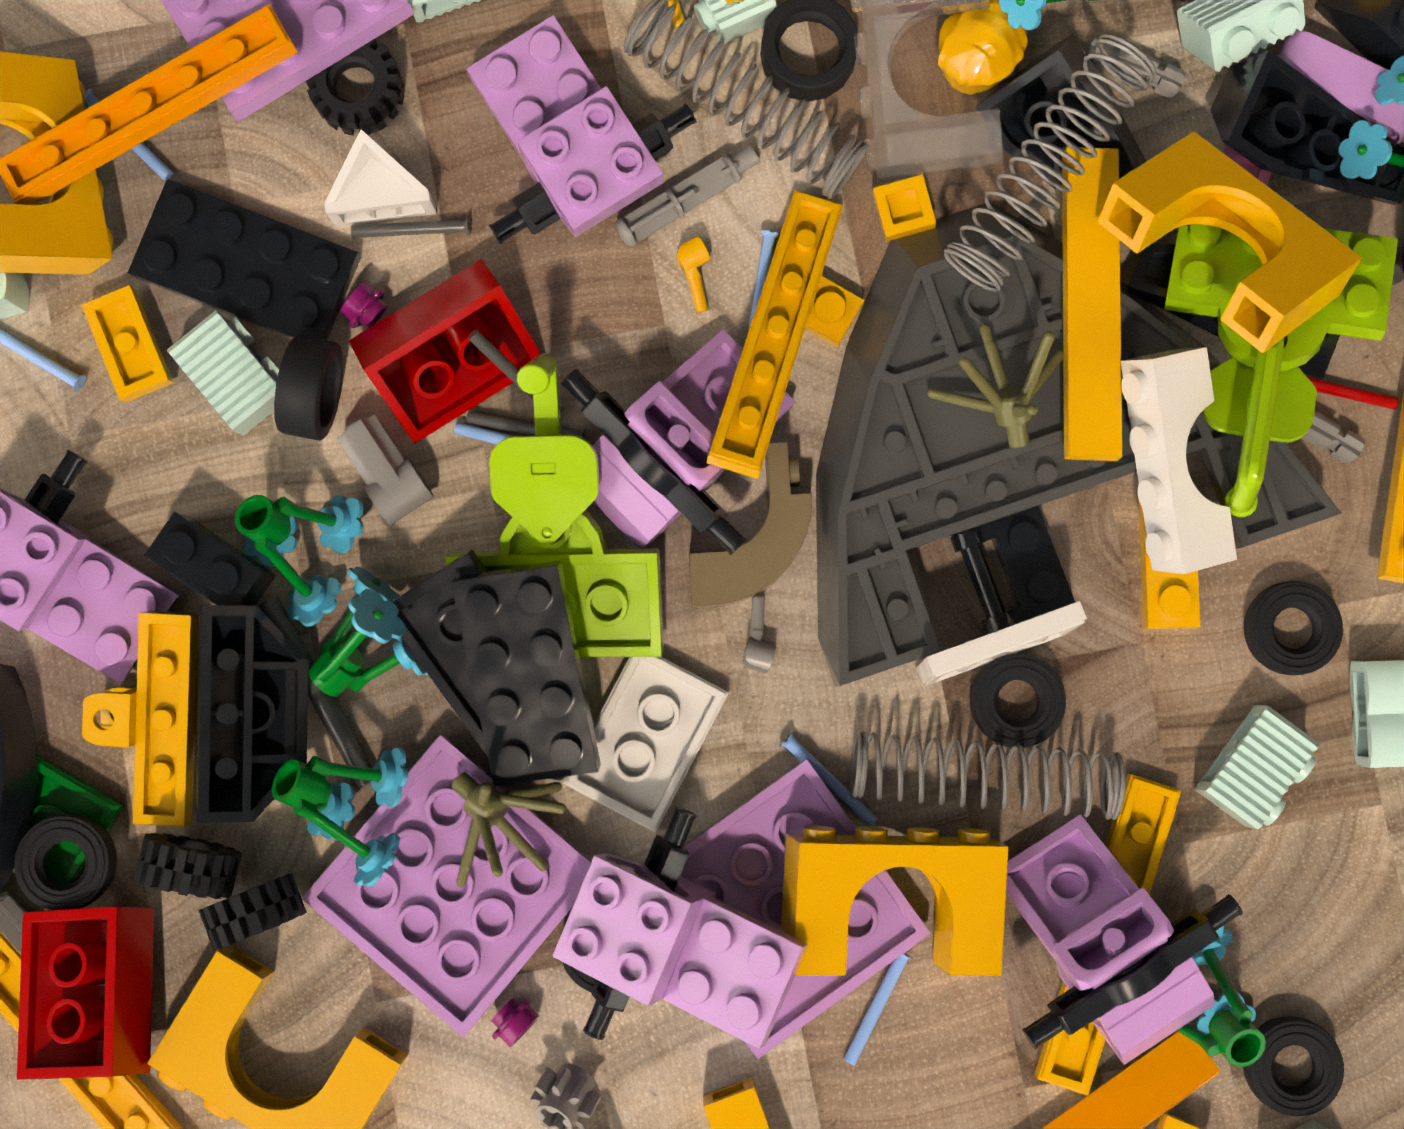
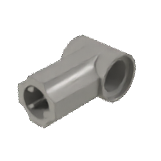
[337,414,434,526]

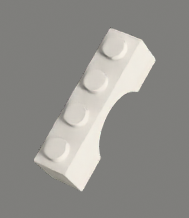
[1120,347,1237,574]

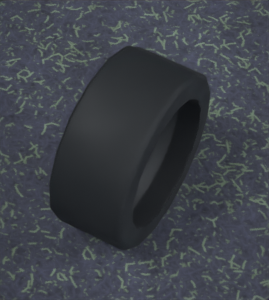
[760,0,859,102]
[274,335,343,441]

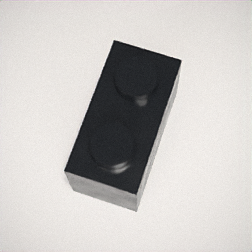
[144,511,277,606]

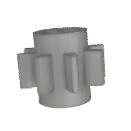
[530,1064,601,1129]

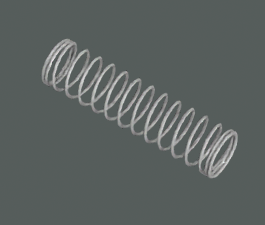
[624,0,868,199]
[944,34,1156,292]
[850,731,1126,820]

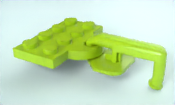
[1164,224,1398,517]
[445,353,664,657]

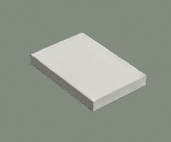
[916,601,1087,686]
[563,657,729,833]

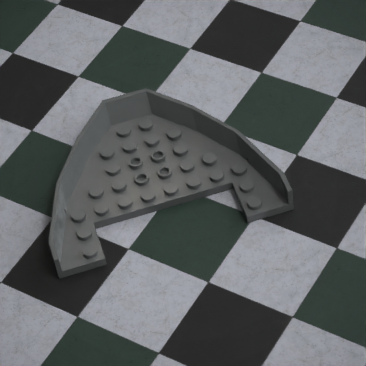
[816,203,1341,687]

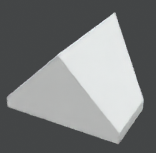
[324,130,437,227]

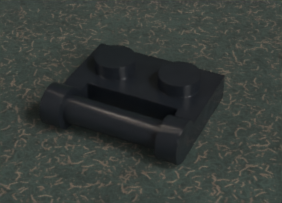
[950,506,1075,635]

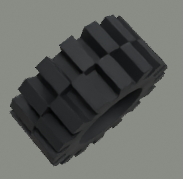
[305,39,404,136]
[134,833,242,899]
[198,873,307,951]

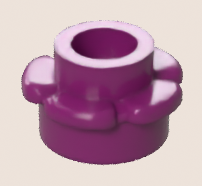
[340,281,388,329]
[491,997,540,1047]

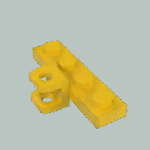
[82,611,198,827]

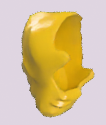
[938,0,1028,95]

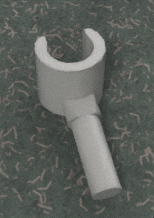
[743,597,776,673]

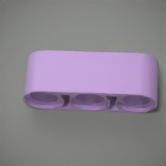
[1277,30,1404,144]

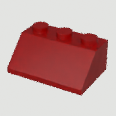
[348,259,541,444]
[17,907,154,1080]

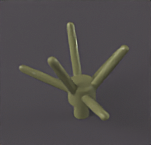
[927,324,1063,448]
[452,772,566,887]

